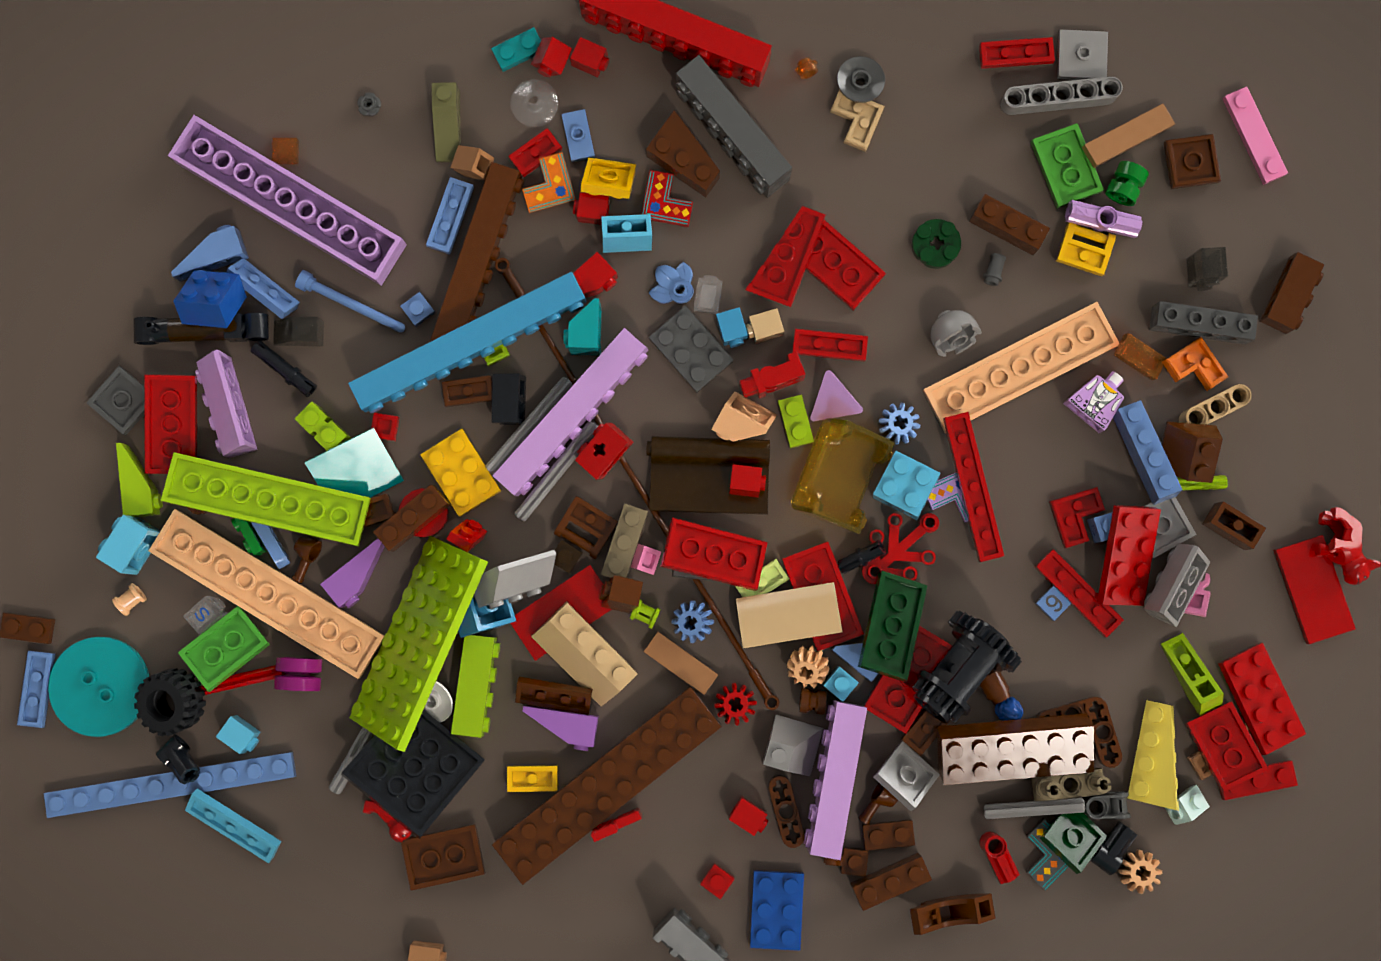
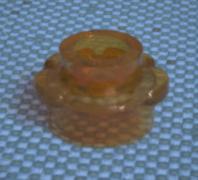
[795,57,818,79]

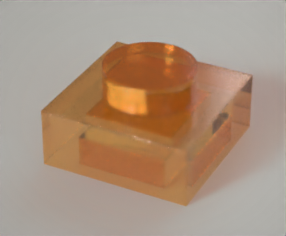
[272,138,299,164]

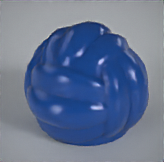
[995,697,1023,721]

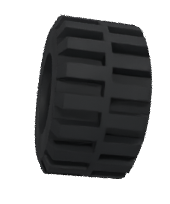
[134,668,206,736]

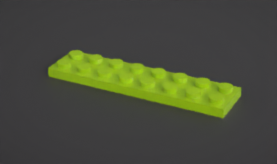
[161,452,371,547]

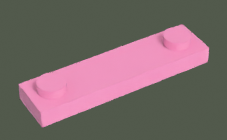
[1223,87,1288,185]

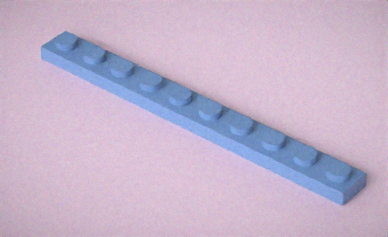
[44,752,296,818]

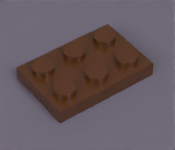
[401,824,486,891]

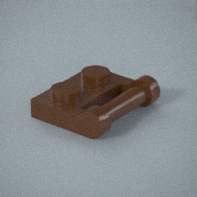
[554,496,618,560]

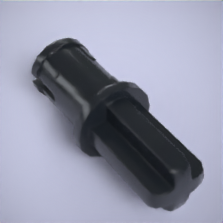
[838,540,886,574]

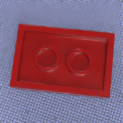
[1185,701,1269,792]

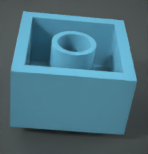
[873,451,940,520]
[96,515,160,575]

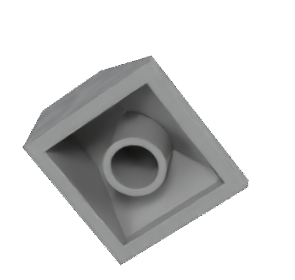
[762,714,824,776]

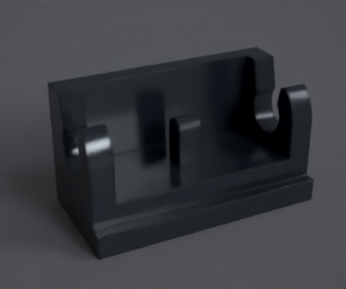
[491,373,526,425]

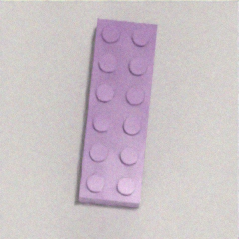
[803,700,867,860]

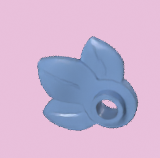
[649,262,694,304]

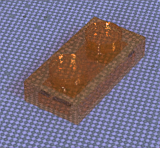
[1114,333,1167,380]

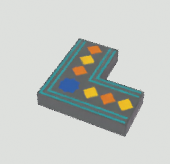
[1026,818,1069,891]

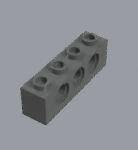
[1149,301,1258,345]

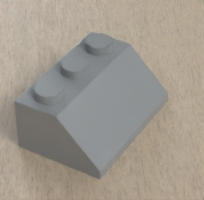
[1144,543,1210,627]
[474,550,556,609]

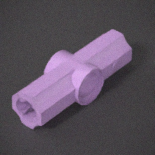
[1065,200,1143,238]

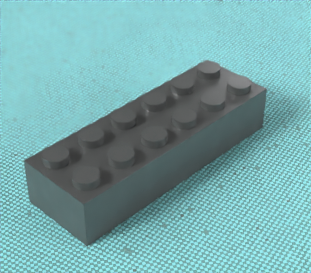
[675,55,792,198]

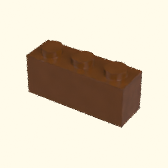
[969,194,1050,256]
[1259,252,1325,334]
[373,484,451,552]
[850,853,932,911]

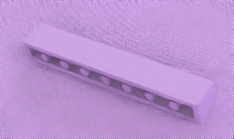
[493,328,649,496]

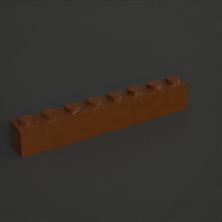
[430,162,524,342]

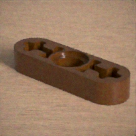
[768,775,804,848]

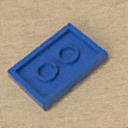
[750,870,804,951]

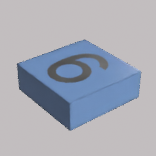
[1035,586,1071,621]

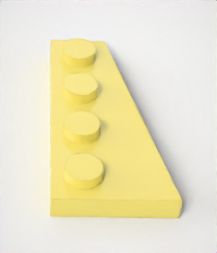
[1127,700,1179,811]

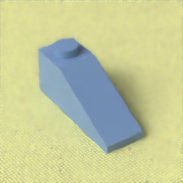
[171,225,249,281]

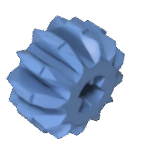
[671,600,714,643]

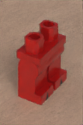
[740,351,806,399]

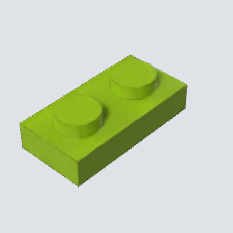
[778,395,814,449]

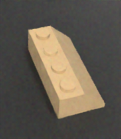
[531,601,638,706]

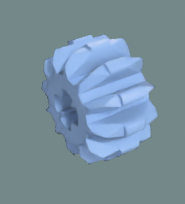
[878,403,921,445]

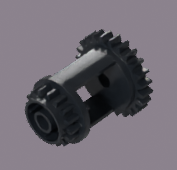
[912,610,1022,724]

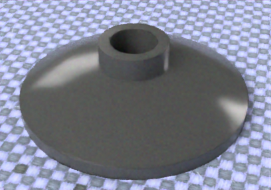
[837,56,885,103]

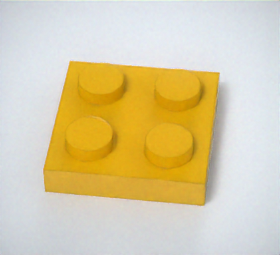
[581,157,636,199]

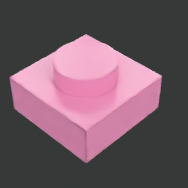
[631,544,661,575]

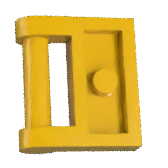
[1056,222,1116,277]

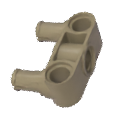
[1031,768,1111,801]

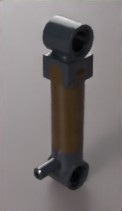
[134,313,269,345]

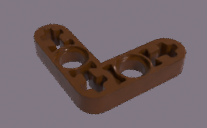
[1036,697,1122,768]

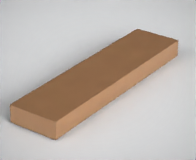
[1082,104,1175,168]

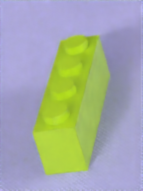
[451,634,500,738]

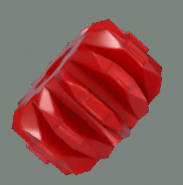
[714,683,757,726]

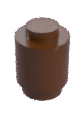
[980,669,1011,705]

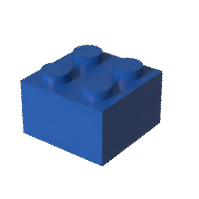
[173,270,247,328]

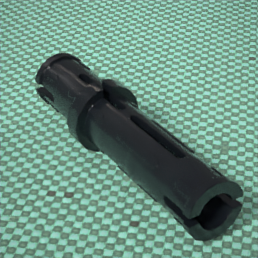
[251,340,317,397]

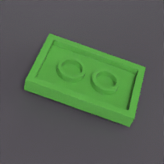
[1031,123,1104,209]
[178,606,270,692]

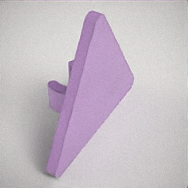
[810,370,863,421]

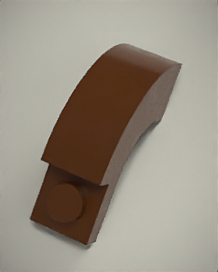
[910,893,996,935]

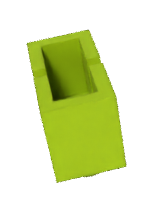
[295,401,352,450]

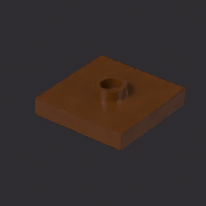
[1163,134,1221,189]

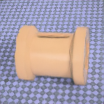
[112,583,147,616]

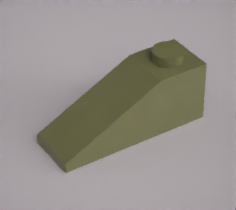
[432,82,461,162]

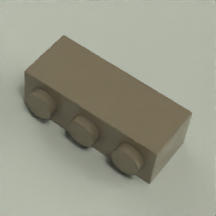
[601,503,649,578]

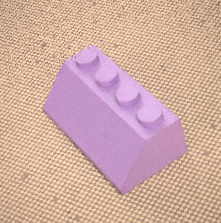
[195,350,258,458]

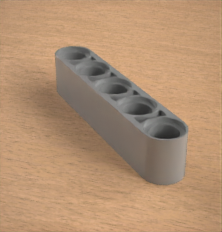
[1000,77,1123,115]

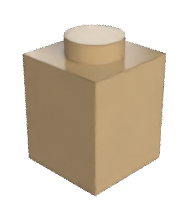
[745,308,784,344]

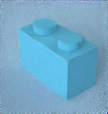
[601,214,652,253]

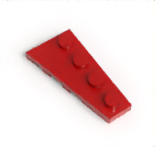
[745,206,826,307]

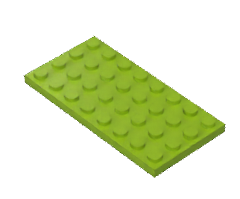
[349,536,488,752]

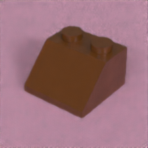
[1162,422,1223,483]

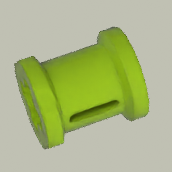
[629,599,661,629]

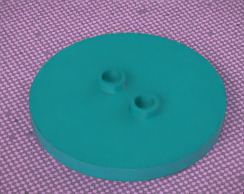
[48,637,149,737]

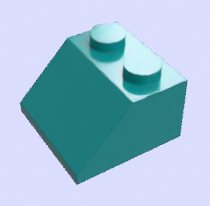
[563,298,602,356]

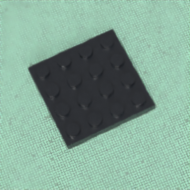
[341,710,485,839]

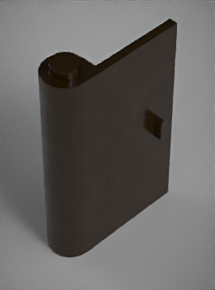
[646,436,770,515]

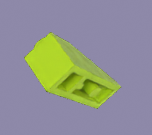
[116,443,163,517]
[1161,633,1224,716]

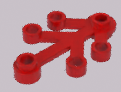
[862,513,939,584]

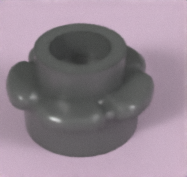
[357,93,381,116]

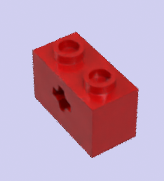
[575,423,633,480]

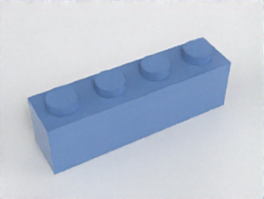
[1113,400,1182,505]

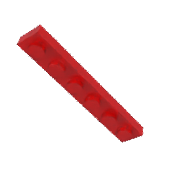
[943,412,1004,562]

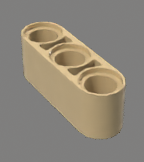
[1179,384,1252,425]

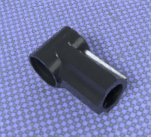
[156,734,200,785]
[1090,821,1137,875]

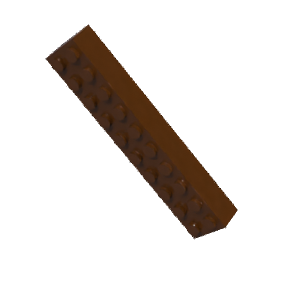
[492,686,722,885]

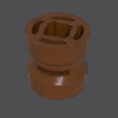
[799,688,827,715]

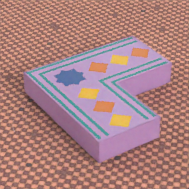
[927,473,968,523]

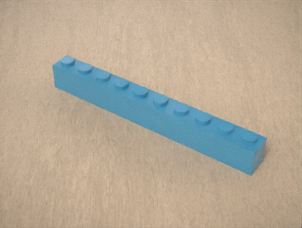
[348,271,587,413]

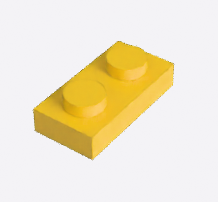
[507,765,558,792]

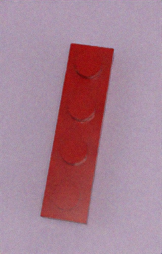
[1035,549,1124,638]

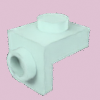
[1165,785,1210,825]

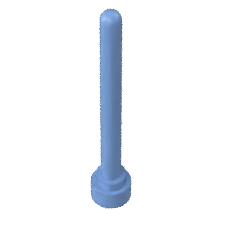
[295,270,405,333]

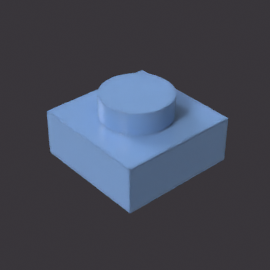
[400,292,436,327]

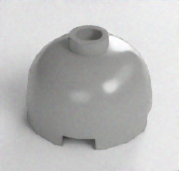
[930,310,982,357]

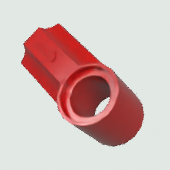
[979,831,1020,884]

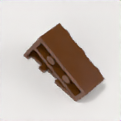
[646,110,720,198]

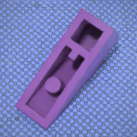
[320,539,385,608]
[523,705,599,751]

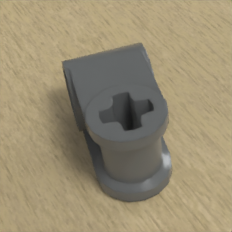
[1082,791,1131,819]

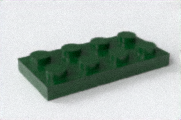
[858,571,928,681]

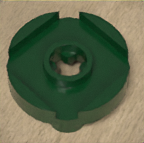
[912,219,961,269]

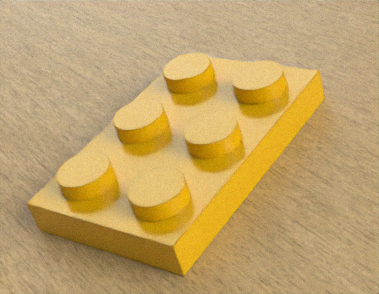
[420,429,501,517]

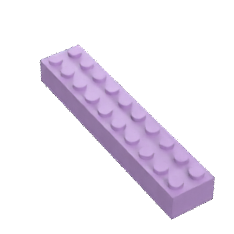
[168,115,407,286]

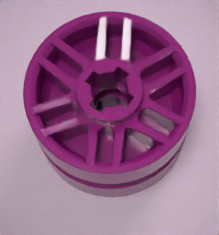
[274,657,323,691]

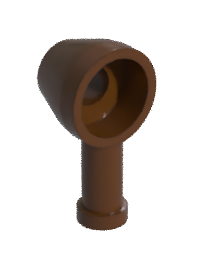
[291,537,322,583]
[858,783,898,825]

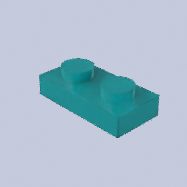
[491,27,541,72]

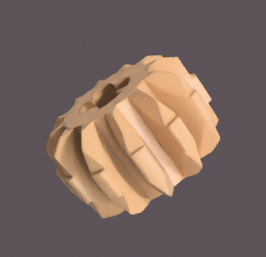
[787,645,830,688]
[1118,849,1162,894]

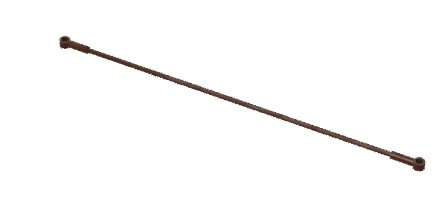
[495,258,780,710]

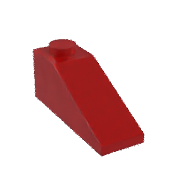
[573,252,618,298]

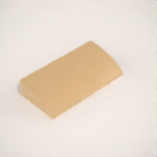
[736,582,843,648]

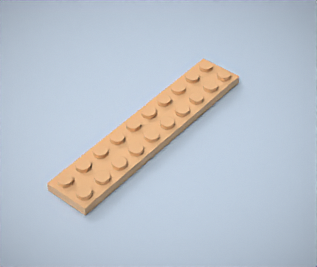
[148,509,384,679]

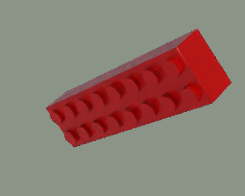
[579,0,772,87]

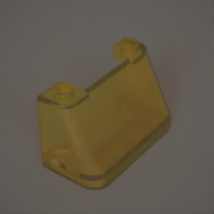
[791,418,895,534]

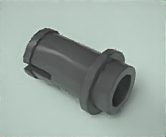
[983,253,1006,286]

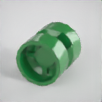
[1105,161,1149,206]

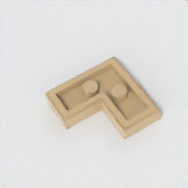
[831,90,885,152]

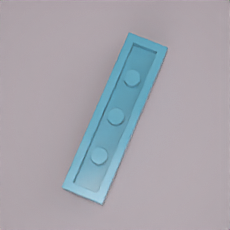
[185,789,282,863]

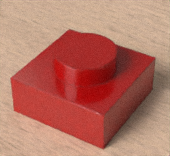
[371,413,400,442]
[700,863,735,899]

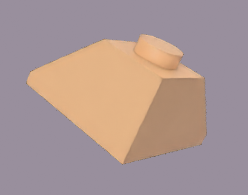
[711,391,777,442]

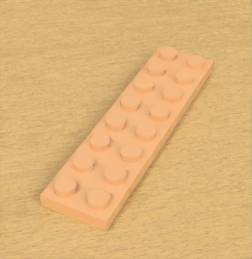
[922,302,1120,434]

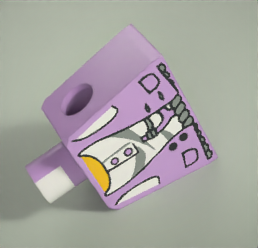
[1063,371,1124,433]

